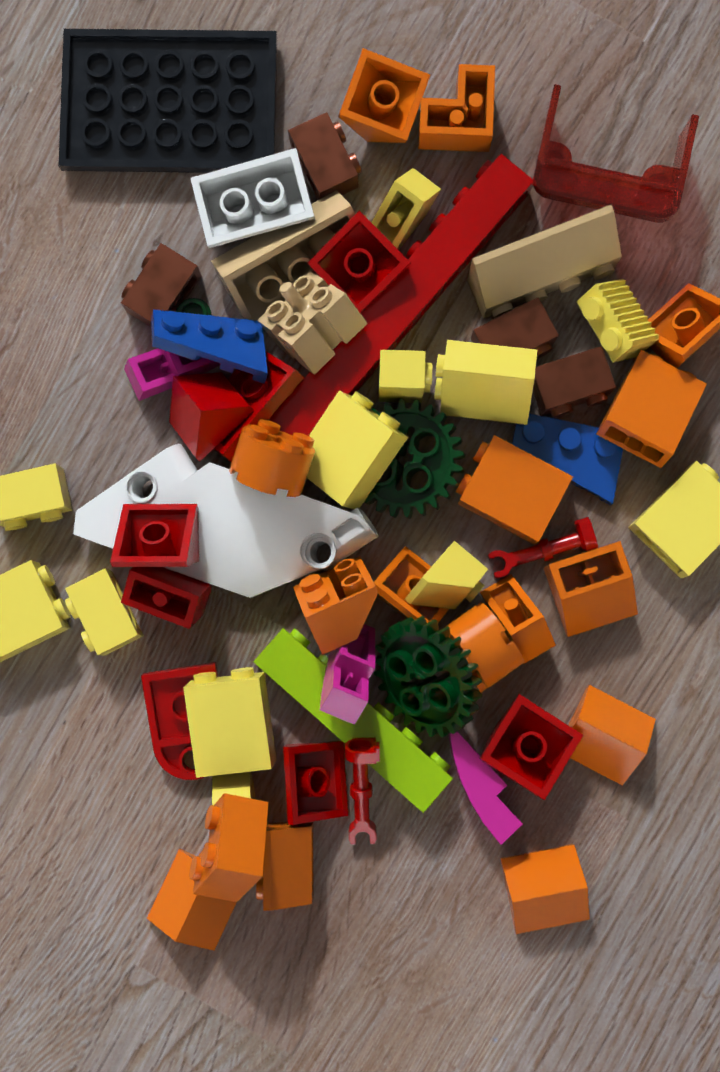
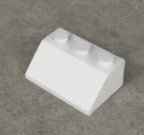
[190,148,315,248]

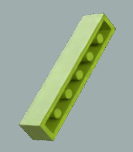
[253,628,453,813]

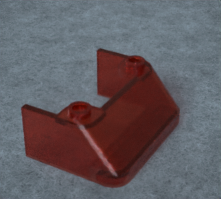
[533,84,699,223]

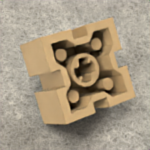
[257,270,368,375]

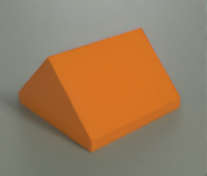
[338,48,430,143]
[648,283,720,368]
[374,546,449,623]
[568,685,656,786]
[500,844,590,934]
[147,849,237,951]

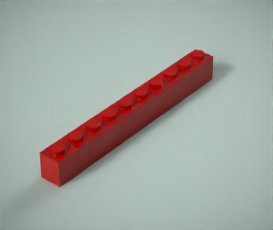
[269,154,534,436]

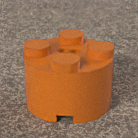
[229,419,315,497]
[444,602,525,693]

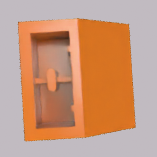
[543,541,638,637]
[293,556,378,655]
[256,822,314,911]

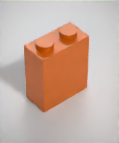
[596,350,707,468]
[456,435,573,545]

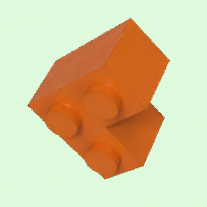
[418,64,495,152]
[189,793,269,902]

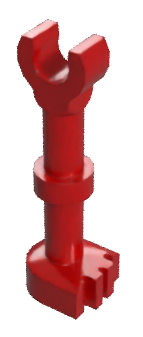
[488,517,598,578]
[345,737,380,845]

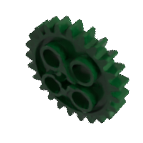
[364,399,466,519]
[374,616,483,737]

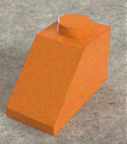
[480,574,556,664]

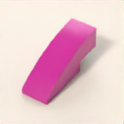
[124,348,221,401]
[320,624,375,725]
[448,732,523,845]

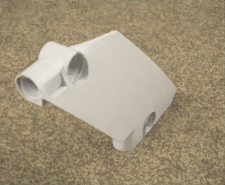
[73,444,379,598]

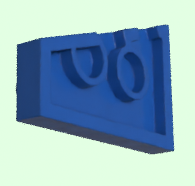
[151,309,268,384]
[511,414,623,506]

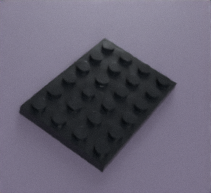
[58,28,277,173]

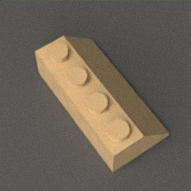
[211,190,355,329]
[467,205,622,319]

